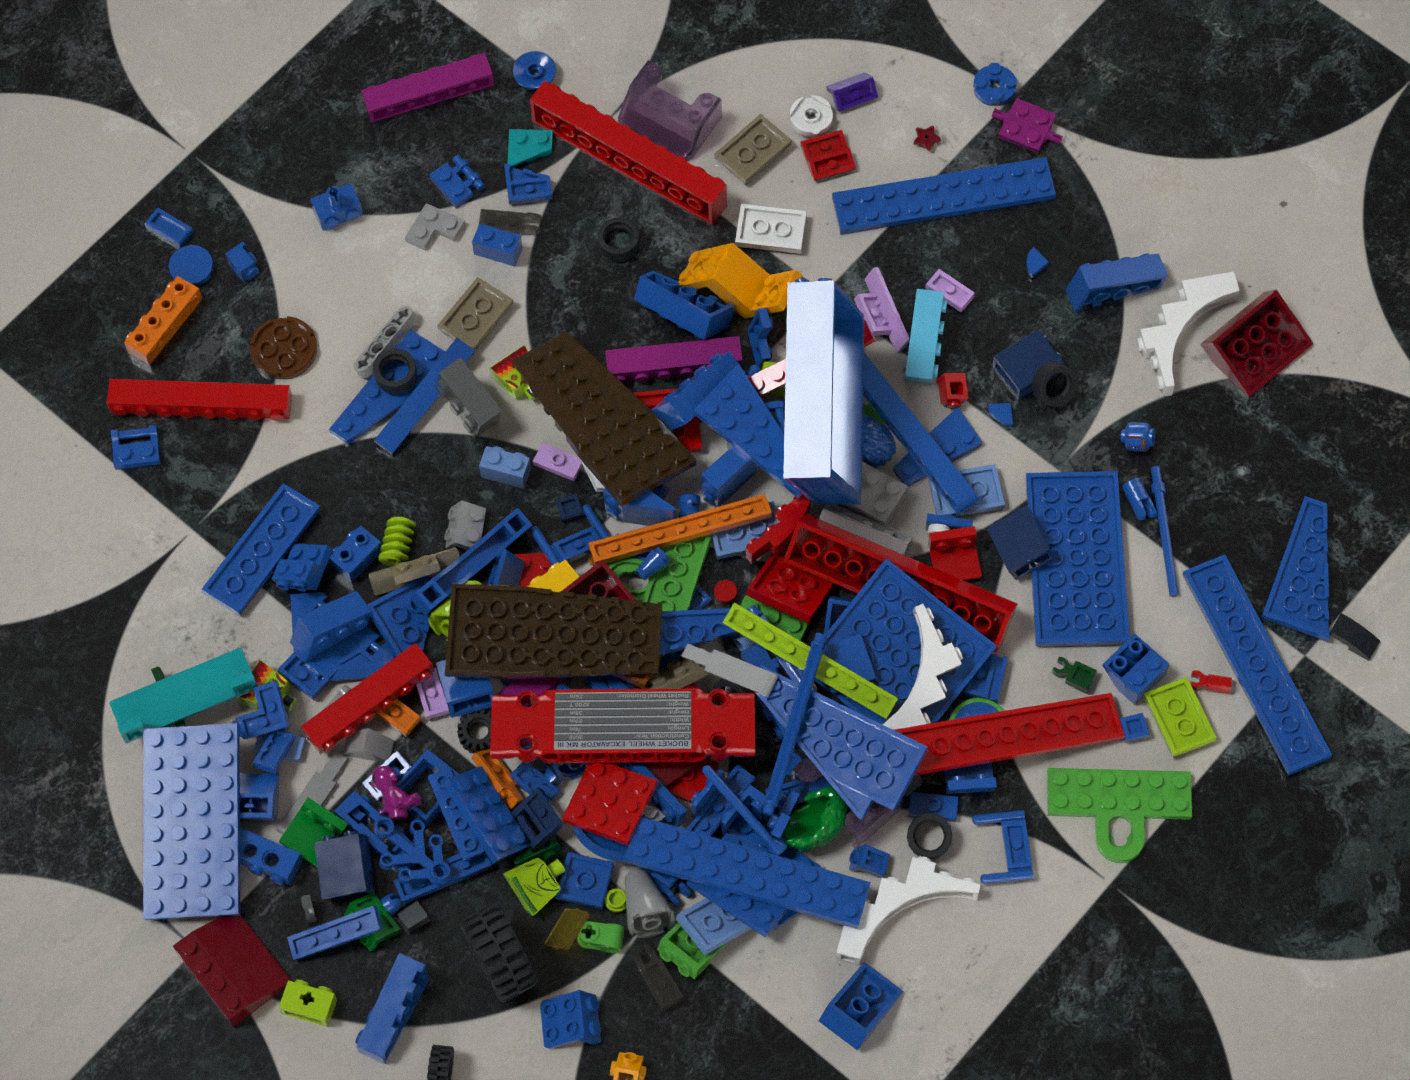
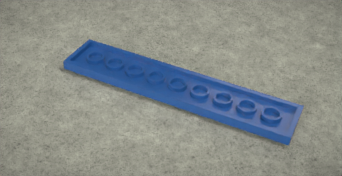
[832,157,1056,235]
[1182,555,1332,776]
[624,817,871,929]

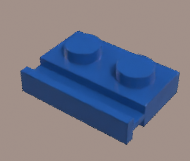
[964,654,1008,703]

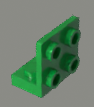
[279,797,348,867]

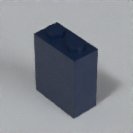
[992,330,1064,400]
[987,505,1056,580]
[314,830,375,901]

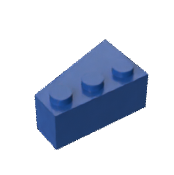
[290,591,372,663]

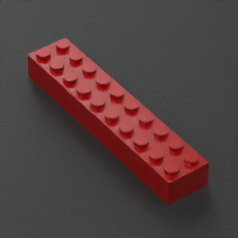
[530,81,727,226]
[783,513,1018,653]

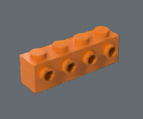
[124,276,202,366]

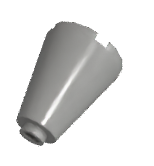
[625,868,675,938]

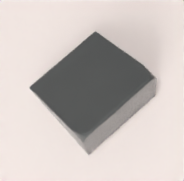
[397,901,430,934]

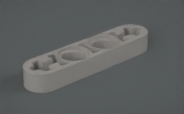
[354,306,417,378]

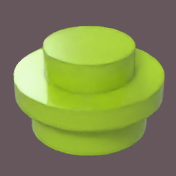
[605,888,626,913]

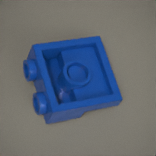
[272,544,333,592]

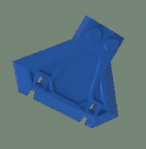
[277,592,394,700]

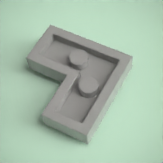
[405,203,465,250]

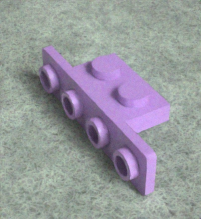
[854,267,910,353]

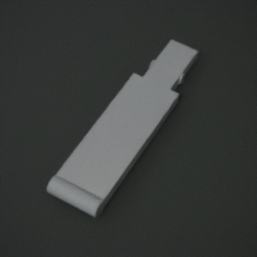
[681,644,778,697]
[276,751,349,835]

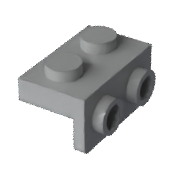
[444,500,486,550]

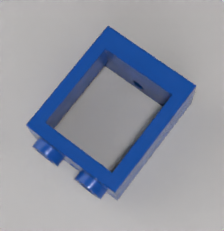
[397,749,460,827]

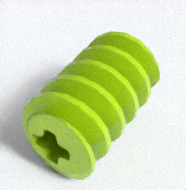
[378,517,416,567]

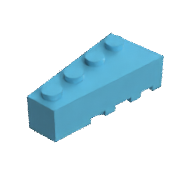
[905,289,947,384]

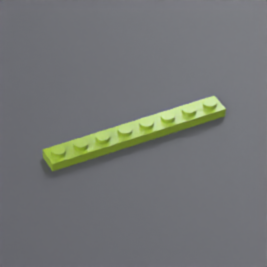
[722,603,898,719]

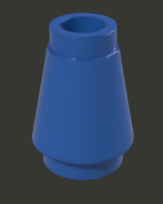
[636,547,670,581]

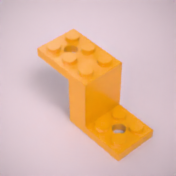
[678,243,802,318]

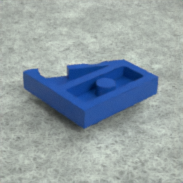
[504,164,553,205]

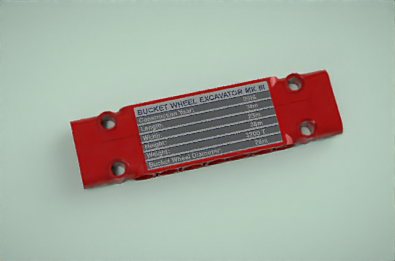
[490,688,755,763]

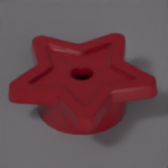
[913,126,941,151]

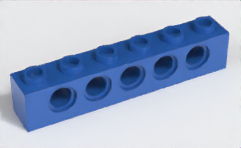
[240,828,303,886]

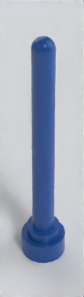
[702,765,787,856]

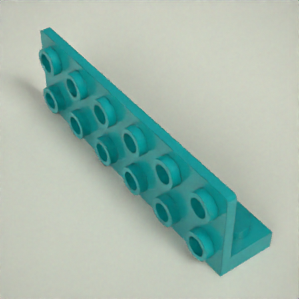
[109,648,257,744]

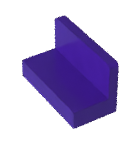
[826,72,878,111]

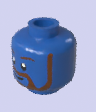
[1121,422,1155,452]

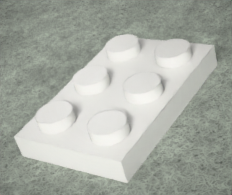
[735,204,806,254]

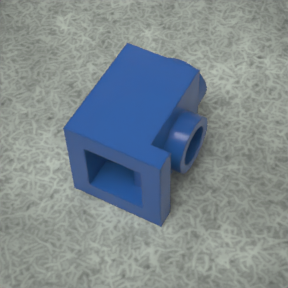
[225,242,259,282]

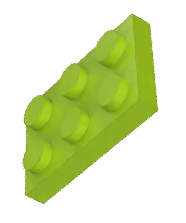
[1143,677,1217,758]

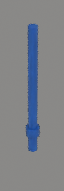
[1151,466,1179,597]

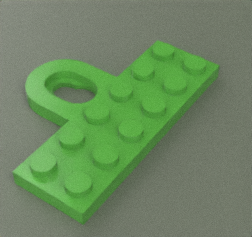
[608,534,712,656]
[1047,768,1192,863]

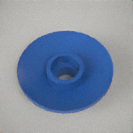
[513,51,556,89]

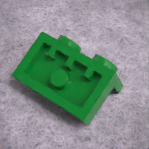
[344,892,400,952]

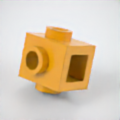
[610,1052,647,1080]

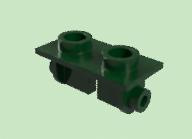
[512,839,564,868]

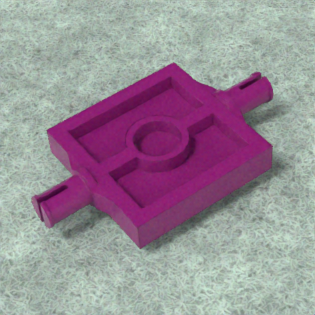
[992,98,1063,154]

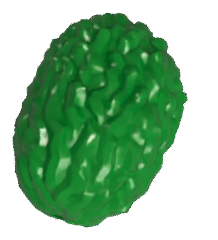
[780,787,847,852]

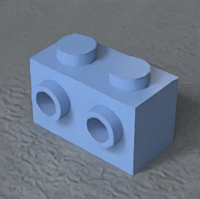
[479,446,531,489]

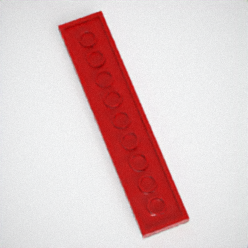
[894,693,1125,776]

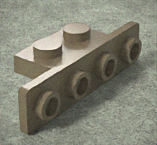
[369,547,460,596]

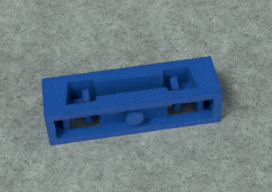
[334,791,420,877]

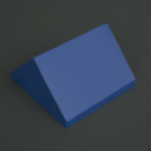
[487,549,525,586]

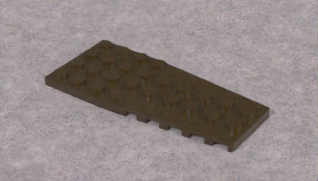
[512,332,697,506]
[445,583,663,679]

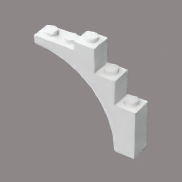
[1136,271,1240,397]
[882,604,963,730]
[836,856,981,965]

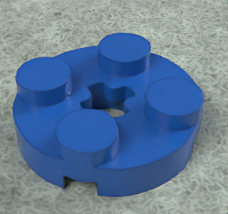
[973,62,1017,106]

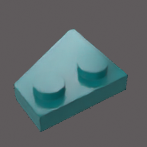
[507,129,553,168]

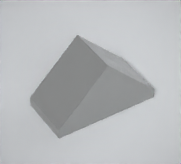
[343,728,394,763]

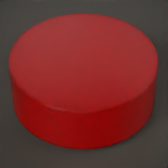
[714,580,737,605]

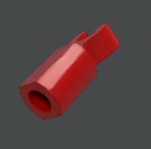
[1190,670,1232,693]

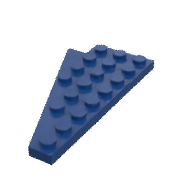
[755,665,928,821]

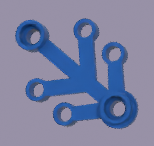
[374,817,452,885]

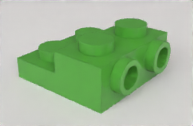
[657,923,726,979]

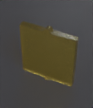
[544,908,590,950]

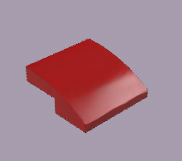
[800,130,856,181]

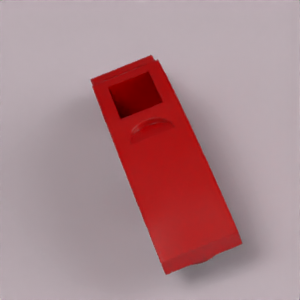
[746,494,812,564]

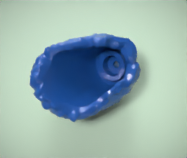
[862,414,896,469]

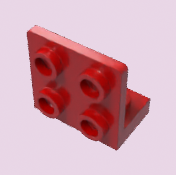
[928,526,982,581]

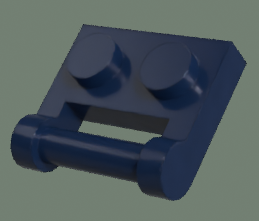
[511,787,566,852]

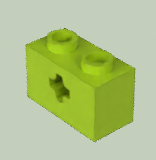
[279,980,337,1027]

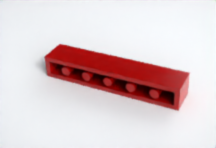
[301,643,434,754]

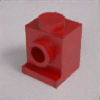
[936,373,968,409]

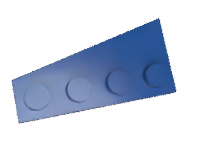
[893,407,982,487]

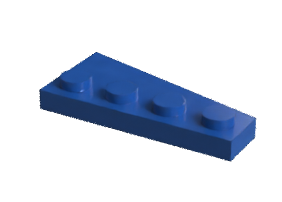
[660,608,739,656]

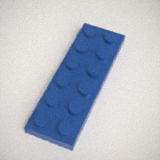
[201,483,321,616]

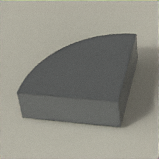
[301,894,318,926]

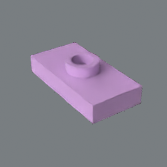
[533,443,583,481]

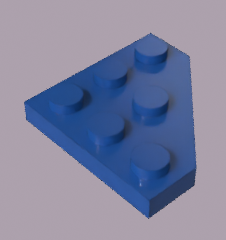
[368,576,433,657]

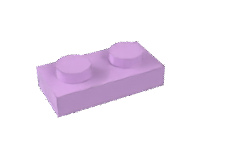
[925,269,975,312]
[416,668,449,720]

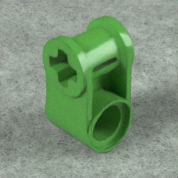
[577,921,625,953]

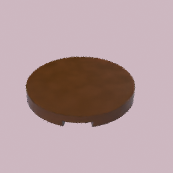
[250,316,317,379]

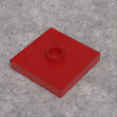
[666,759,719,804]

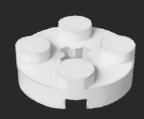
[790,95,833,138]

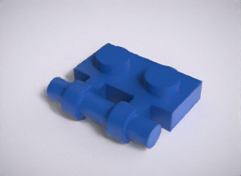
[429,155,485,208]

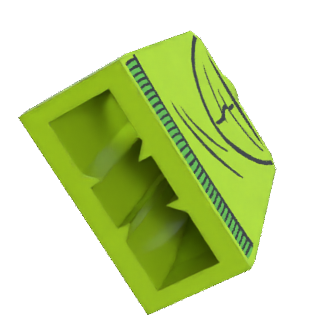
[503,858,566,916]

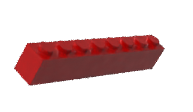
[107,379,292,421]

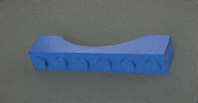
[410,508,532,616]

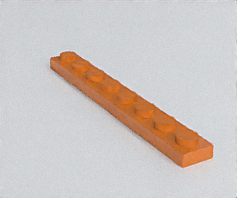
[588,494,772,565]

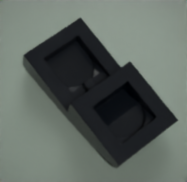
[1330,613,1380,661]

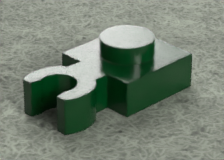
[1052,657,1097,693]

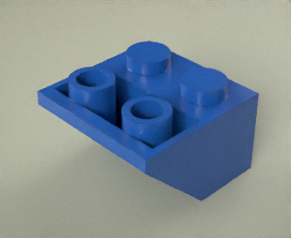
[1102,633,1169,705]
[240,773,280,822]

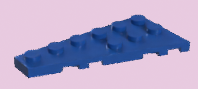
[329,330,445,444]
[693,364,802,499]
[1261,496,1330,642]

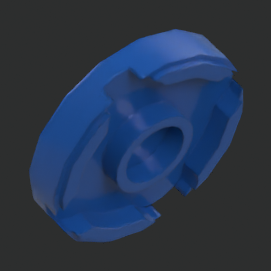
[169,245,214,287]

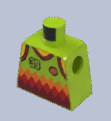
[489,345,536,401]
[237,659,297,711]

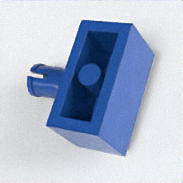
[310,183,363,231]

